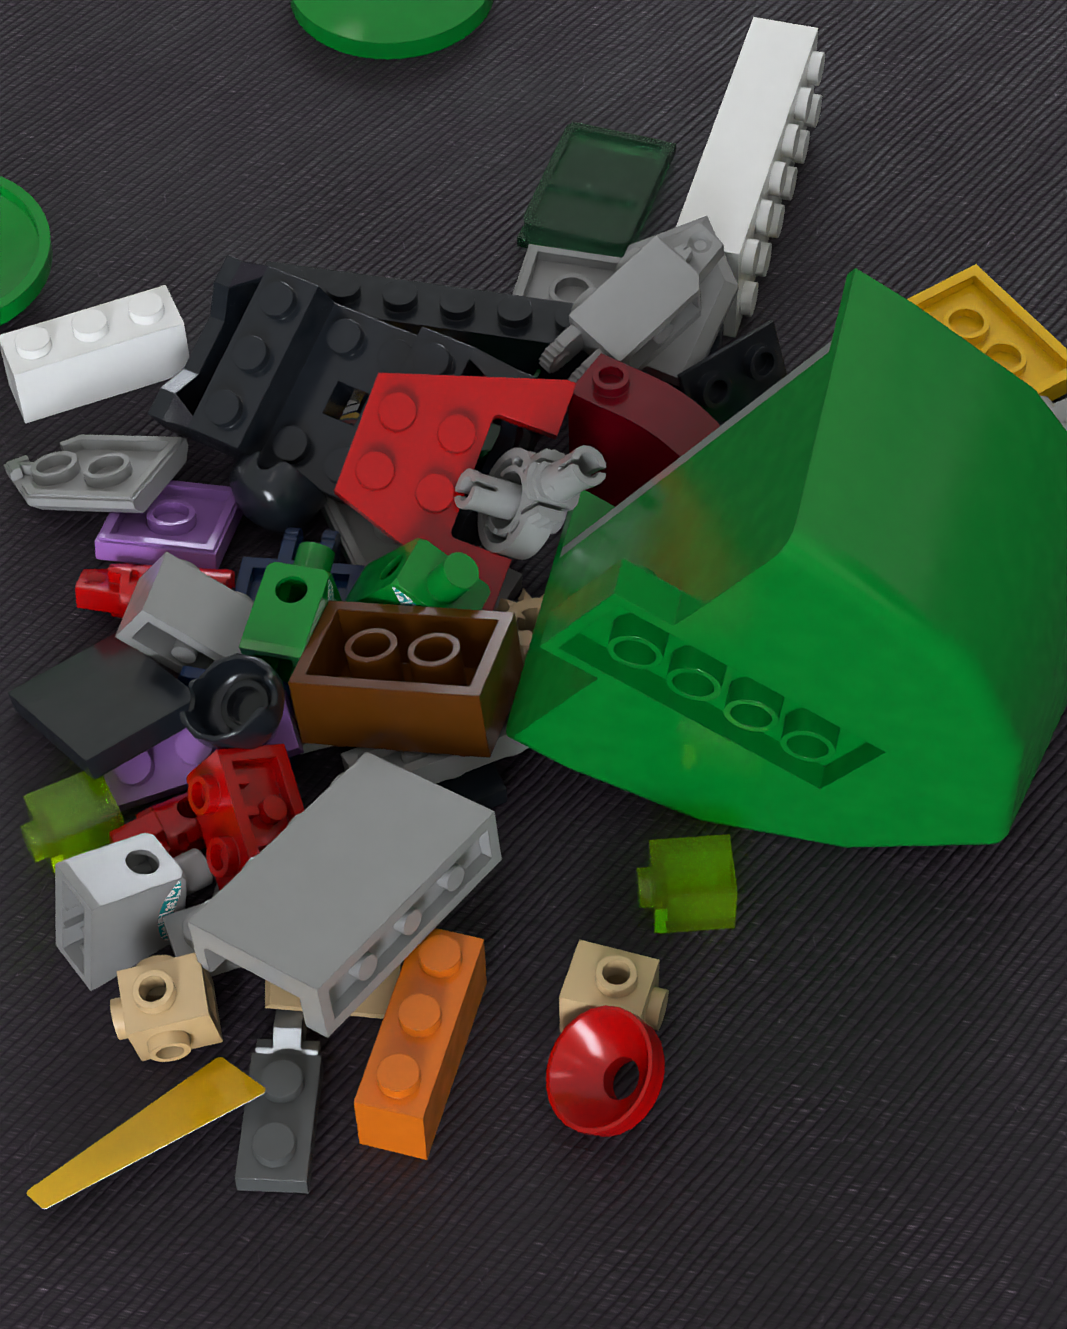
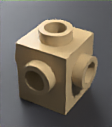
[110,953,223,1062]

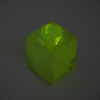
[20,771,124,877]
[636,834,737,934]

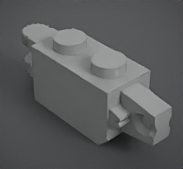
[539,222,724,383]

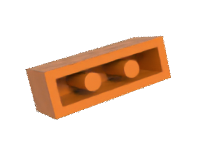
[354,928,487,1160]

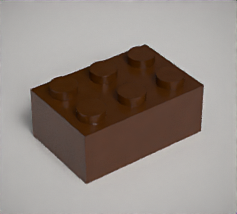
[288,600,523,758]

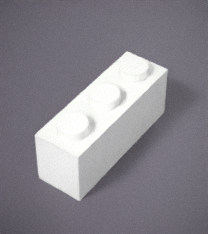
[0,285,190,424]

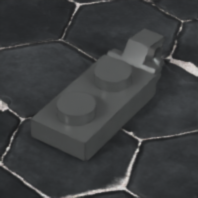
[235,1009,324,1194]

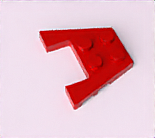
[334,372,577,611]

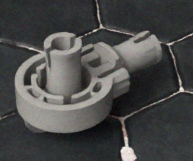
[454,445,606,560]

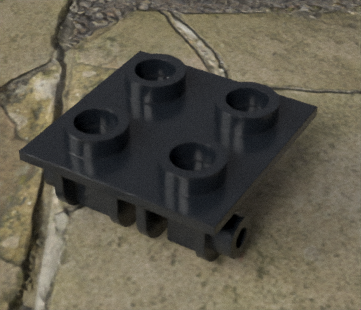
[677,320,787,426]

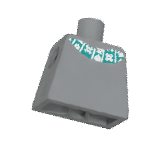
[55,832,213,991]

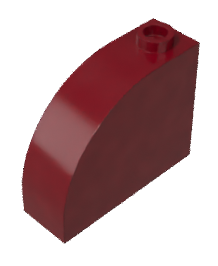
[568,353,720,507]

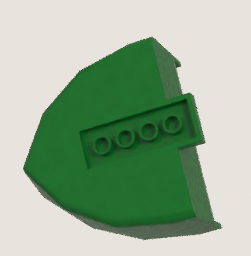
[506,268,1067,848]

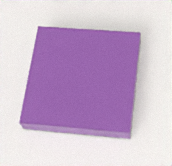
[95,480,243,569]

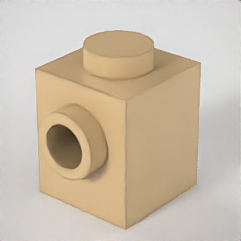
[559,939,669,1033]

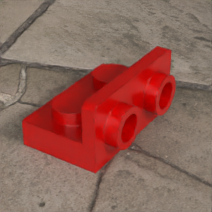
[187,743,305,891]

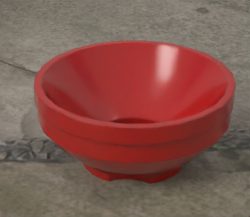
[546,1005,665,1137]

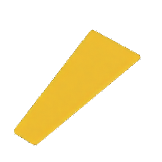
[27,1057,266,1209]

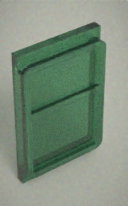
[517,122,676,258]

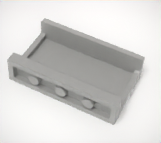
[187,751,502,1038]

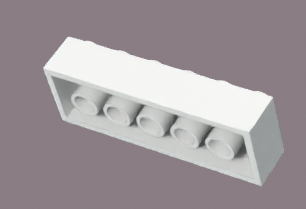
[676,17,825,337]

